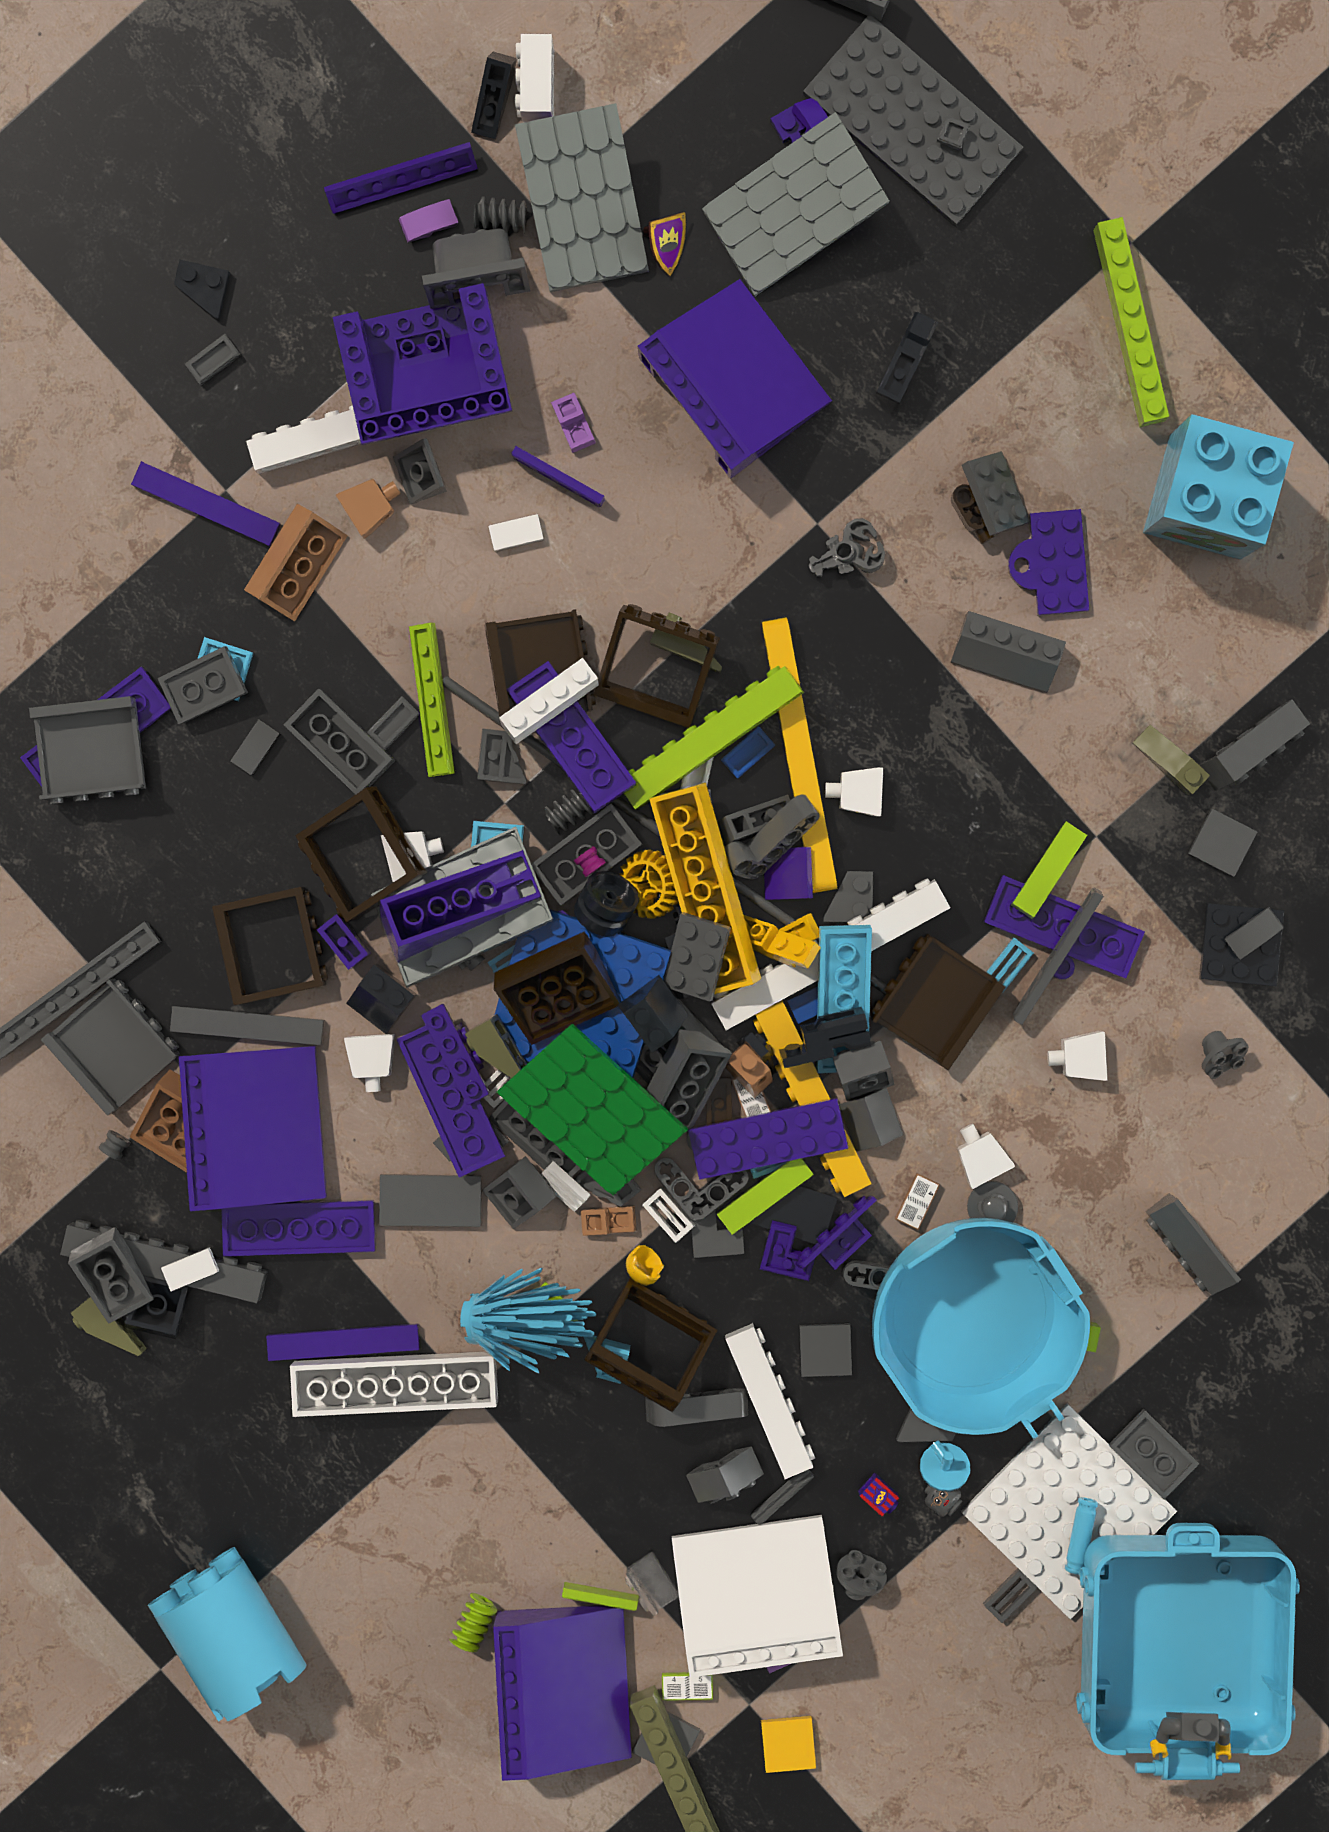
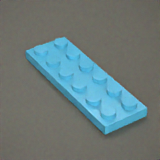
[816,925,872,1073]

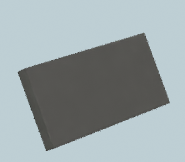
[379,1174,482,1227]

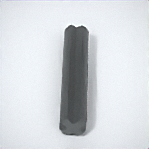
[751,1469,814,1525]

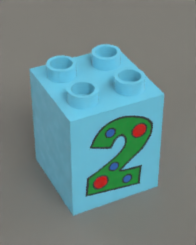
[1143,414,1294,560]

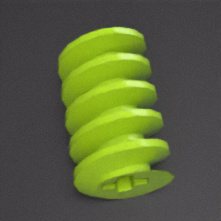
[449,1593,497,1652]

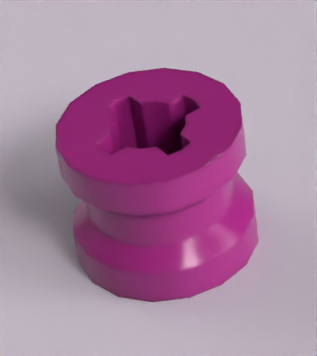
[574,846,606,877]

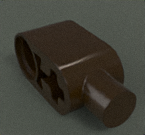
[951,484,994,544]

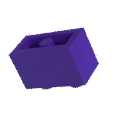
[317,914,372,970]

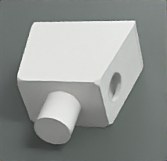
[825,768,883,817]
[381,832,444,882]
[1047,1031,1107,1081]
[344,1034,395,1092]
[957,1124,1015,1189]

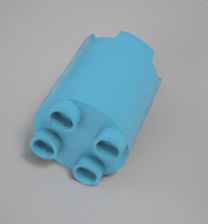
[148,1547,307,1722]

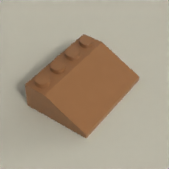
[130,1069,187,1172]

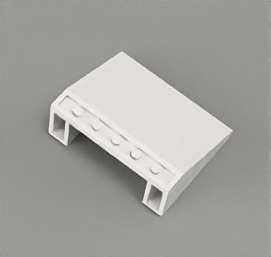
[672,1515,843,1678]

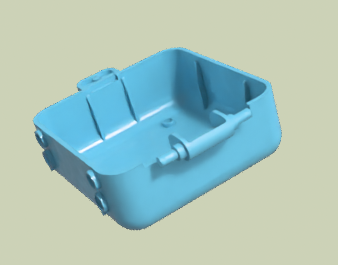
[1076,1523,1300,1780]

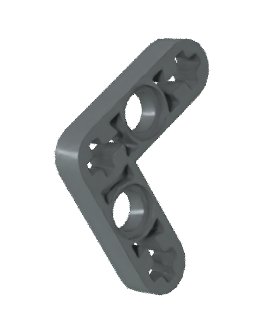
[654,1158,748,1222]

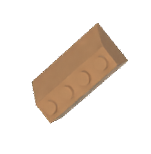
[244,504,348,621]

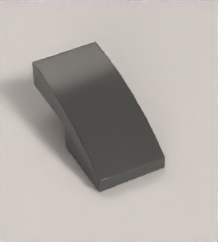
[1225,907,1284,960]

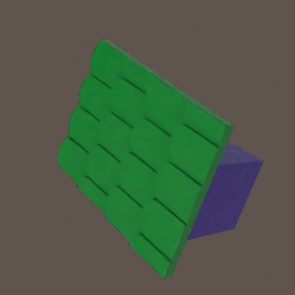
[497,1024,688,1195]

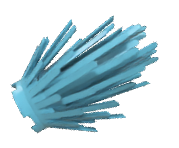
[460,1268,596,1373]

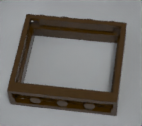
[594,604,720,728]
[295,786,427,922]
[212,887,329,1005]
[584,1278,717,1412]

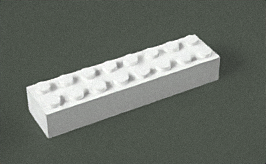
[290,1352,498,1417]

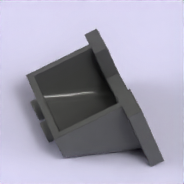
[422,229,530,309]

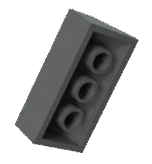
[951,611,1066,693]
[646,1029,732,1132]
[489,1100,580,1177]
[1145,1193,1241,1295]

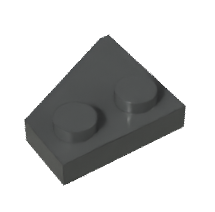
[896,1408,956,1442]

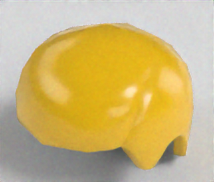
[626,1245,664,1286]

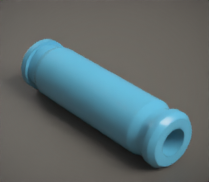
[1065,1497,1098,1575]

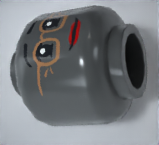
[924,1485,963,1517]

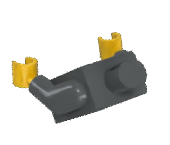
[1150,1712,1231,1760]

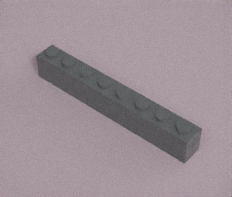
[60,1220,268,1303]

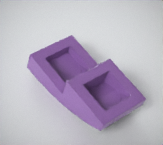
[399,199,458,242]
[551,393,596,453]

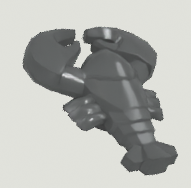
[809,518,886,577]

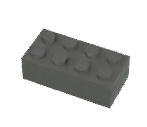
[284,688,396,795]
[531,803,643,906]

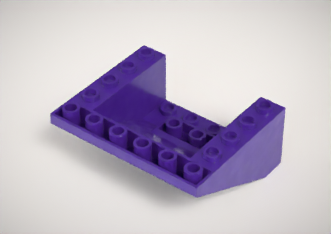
[637,279,832,479]
[333,283,513,445]
[179,1046,327,1211]
[493,1605,632,1781]

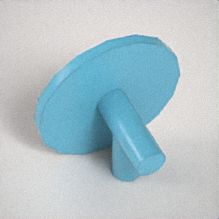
[920,1441,970,1492]

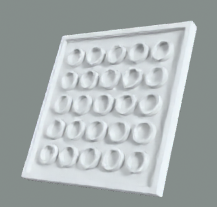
[961,1403,1177,1619]

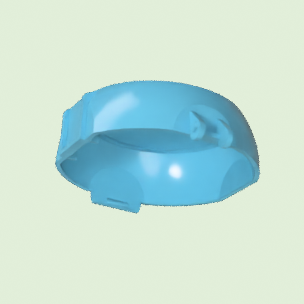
[872,1218,1090,1439]

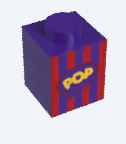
[858,1473,899,1516]

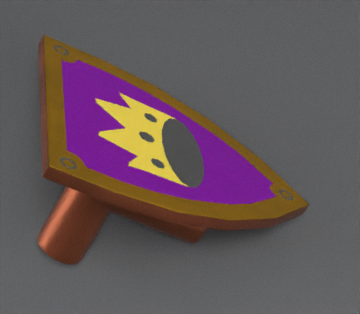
[643,212,686,276]

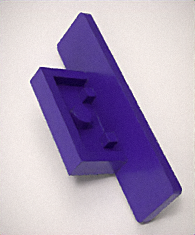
[421,1004,490,1105]
[795,1196,877,1270]

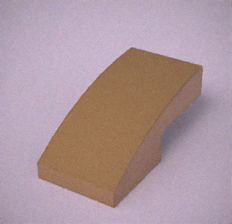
[581,1205,637,1236]

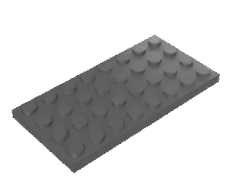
[803,15,1023,226]

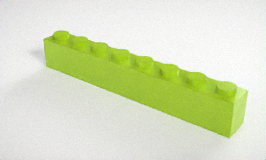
[1093,217,1169,428]
[624,666,804,809]

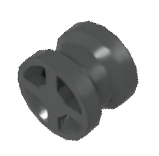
[98,1130,131,1161]

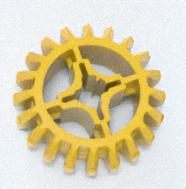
[619,850,679,919]

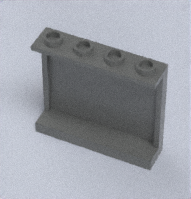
[29,696,146,804]
[41,979,180,1116]

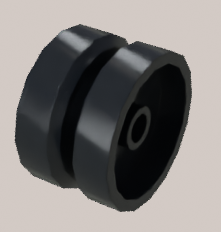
[574,871,639,937]

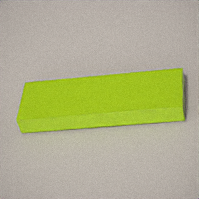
[562,1582,639,1611]

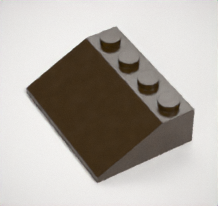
[494,931,621,1045]

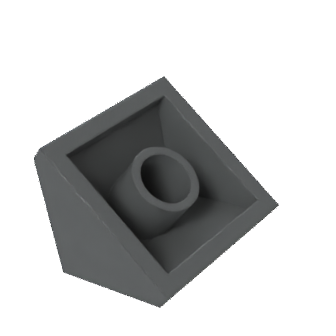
[393,438,447,504]
[839,1088,903,1152]

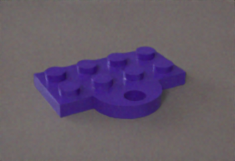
[1008,509,1089,616]

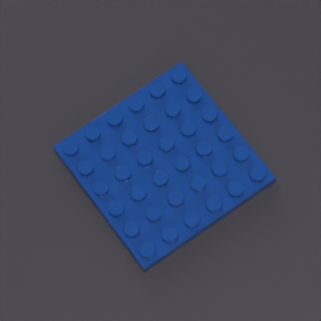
[494,909,671,1079]

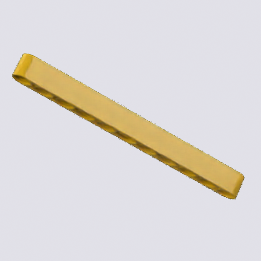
[762,617,837,894]

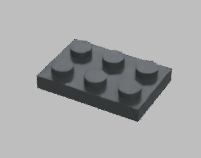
[961,451,1030,536]
[158,646,248,725]
[664,912,731,1002]
[1109,1409,1199,1499]

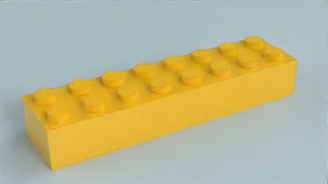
[650,782,761,994]

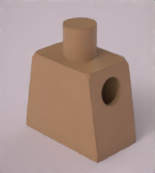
[336,479,401,539]
[725,1044,773,1099]

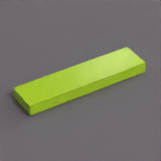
[1011,821,1087,919]
[717,1158,814,1235]

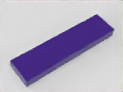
[511,446,605,507]

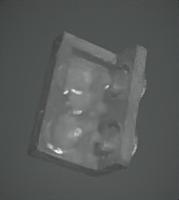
[625,1551,679,1616]

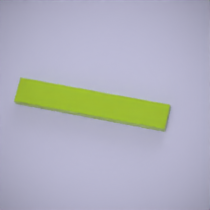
[409,623,455,777]

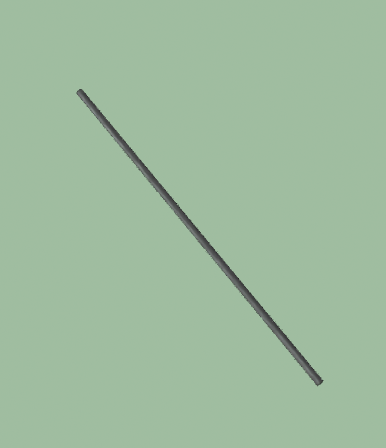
[443,675,887,995]

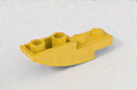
[744,915,821,969]

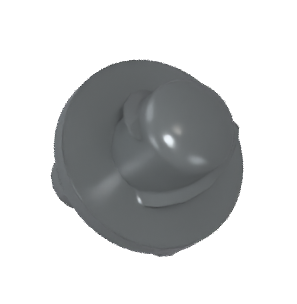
[1201,1031,1249,1079]
[967,1181,1018,1223]
[836,1550,887,1600]

